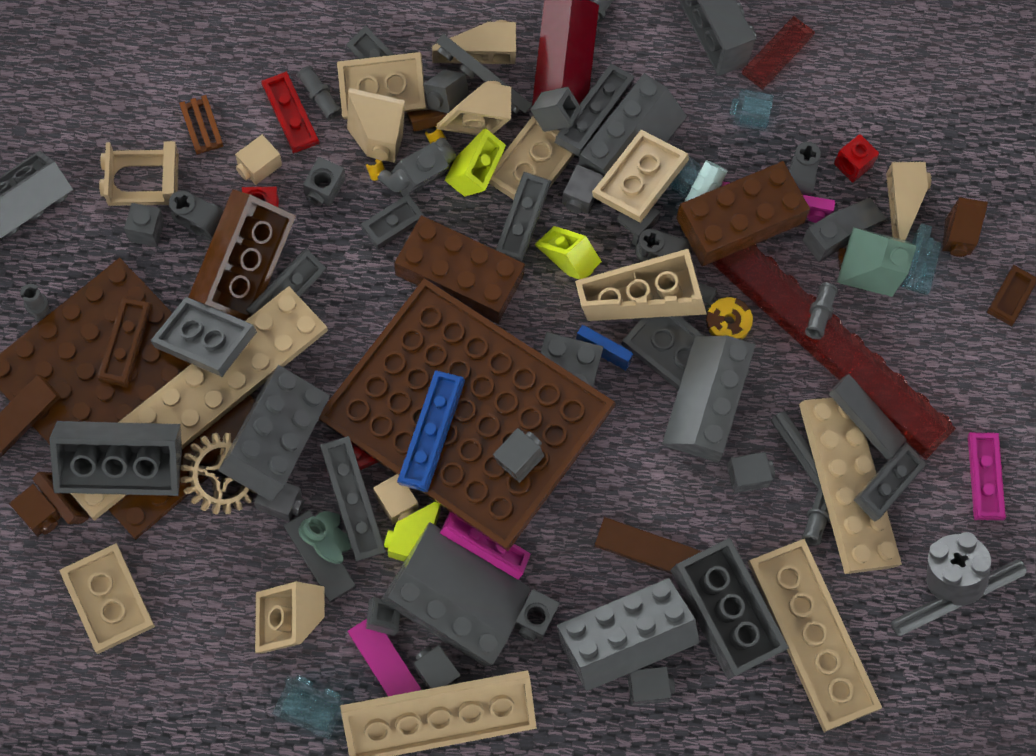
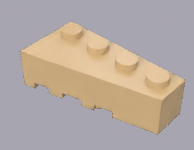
[575,249,707,321]

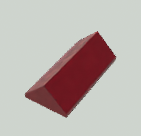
[532,0,599,106]

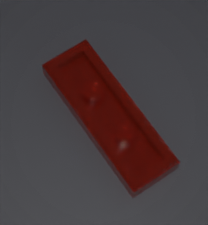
[742,16,815,90]

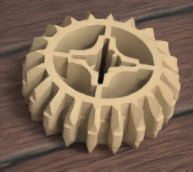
[180,433,256,514]

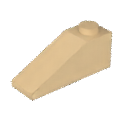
[432,20,516,64]
[886,162,931,240]

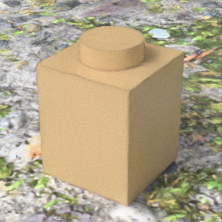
[235,134,282,185]
[373,474,419,525]

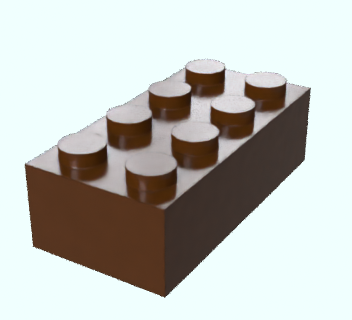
[676,161,810,267]
[394,215,525,324]

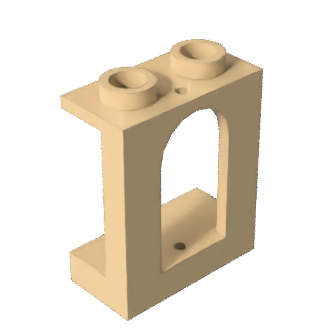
[99,141,179,206]

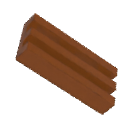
[179,95,224,155]

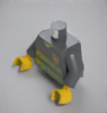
[366,126,456,197]

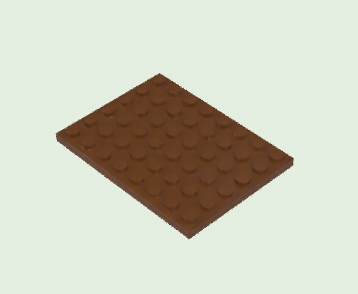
[0,257,255,540]
[318,278,616,551]

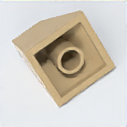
[437,81,511,136]
[347,88,405,163]
[255,581,325,653]

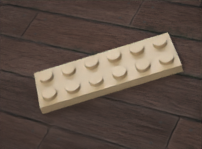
[799,398,902,574]
[748,539,882,732]
[340,670,537,756]

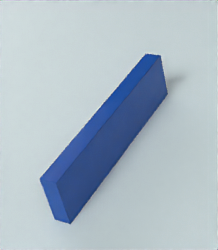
[397,370,465,492]

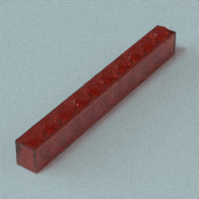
[712,244,956,460]

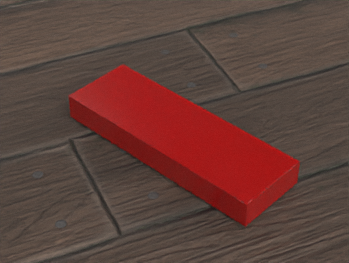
[261,71,319,154]

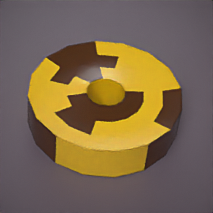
[706,297,753,340]

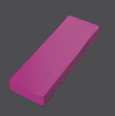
[968,432,1006,521]
[440,512,531,580]
[347,619,422,696]

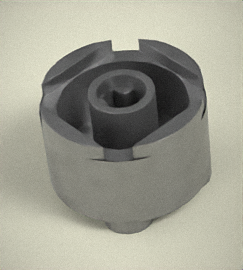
[926,532,991,606]

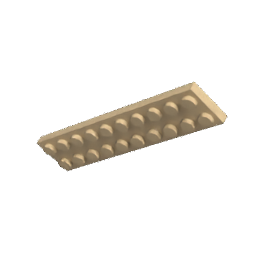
[70,286,328,521]

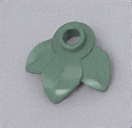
[298,511,351,564]

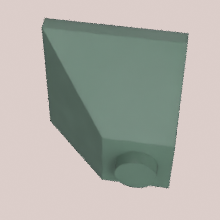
[837,227,917,297]

